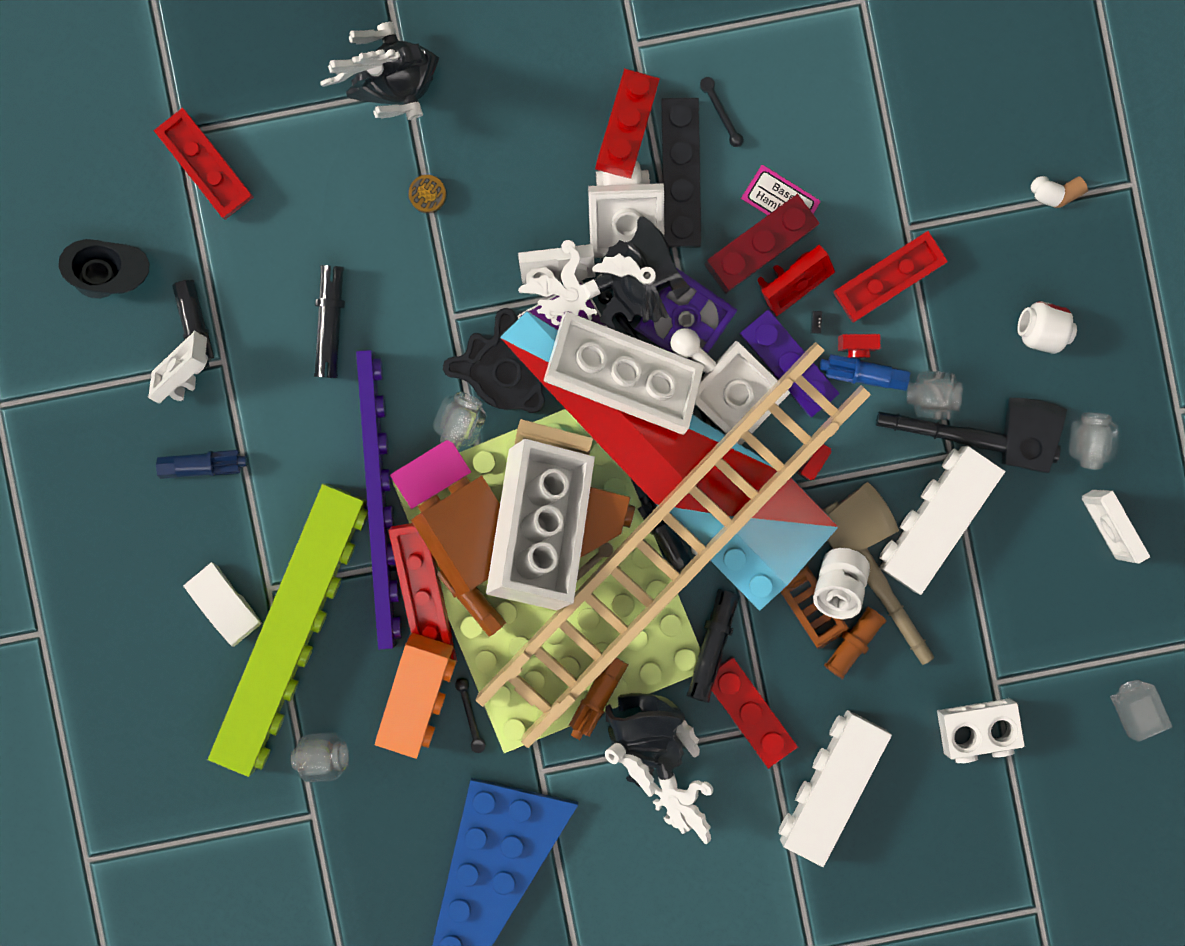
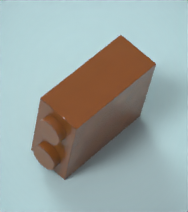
[411,476,500,596]

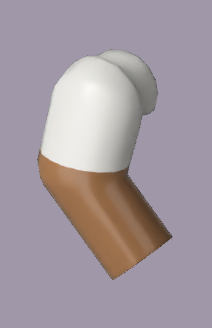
[1031,176,1088,208]

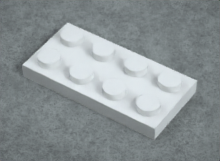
[544,311,704,435]

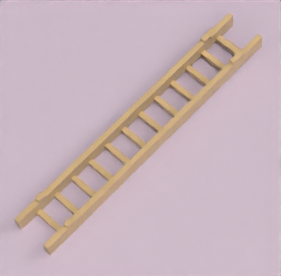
[476,342,871,748]

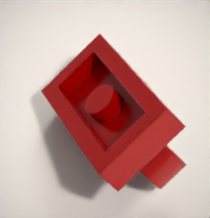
[758,244,835,316]

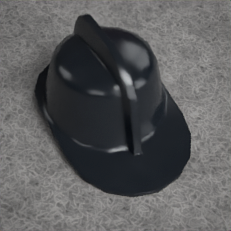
[58,239,150,299]

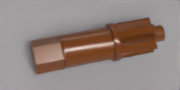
[436,563,506,637]
[569,657,629,740]

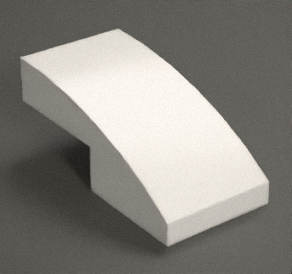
[183,562,262,647]

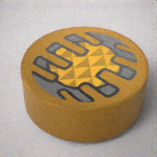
[409,175,447,213]

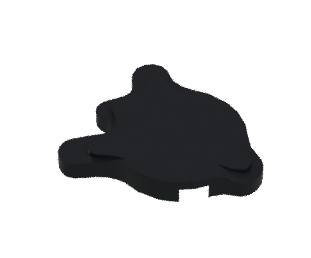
[443,308,545,413]

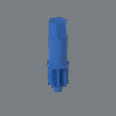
[820,354,910,391]

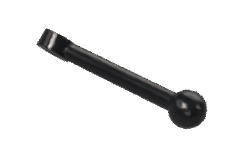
[700,77,744,147]
[598,290,640,340]
[455,678,486,753]

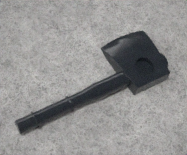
[876,398,1067,473]

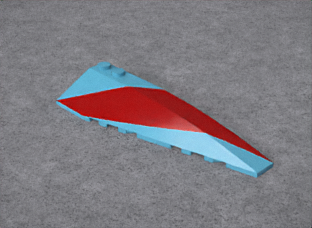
[500,311,838,611]

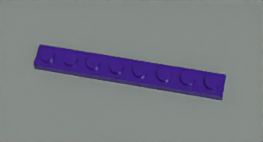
[356,350,402,650]

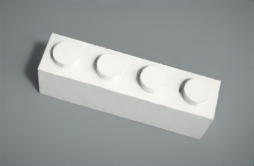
[879,446,1005,595]
[778,710,892,867]

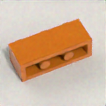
[374,632,457,759]

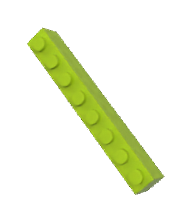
[207,483,368,777]

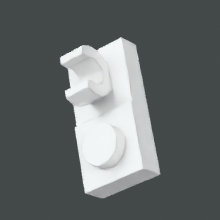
[518,244,596,284]
[148,331,208,404]

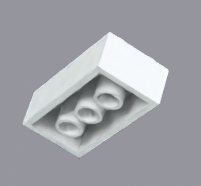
[486,439,595,611]

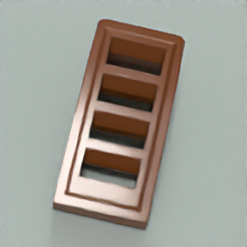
[781,566,849,650]

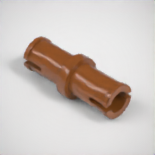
[824,607,887,680]

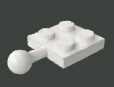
[670,328,790,445]

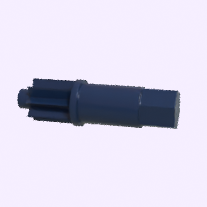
[156,450,248,479]

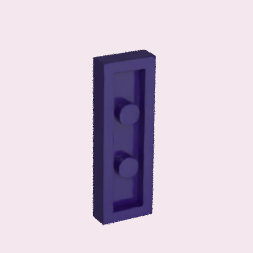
[739,309,840,418]

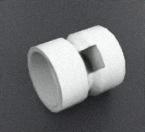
[813,548,870,619]

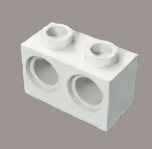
[937,699,1024,763]

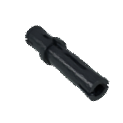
[314,265,345,378]
[686,589,740,703]

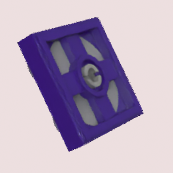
[635,268,737,360]

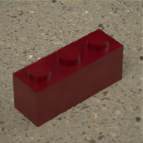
[704,193,820,294]

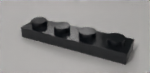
[661,98,701,248]

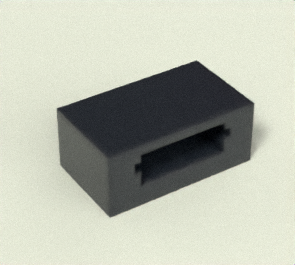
[810,311,822,334]

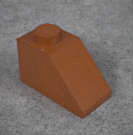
[580,487,635,558]

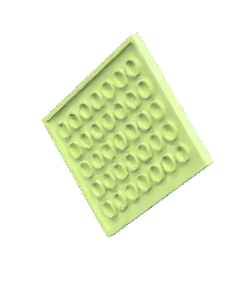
[392,409,700,753]

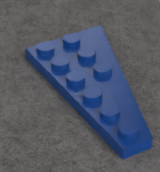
[432,778,578,946]

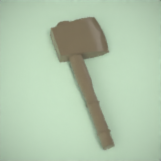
[823,481,934,665]

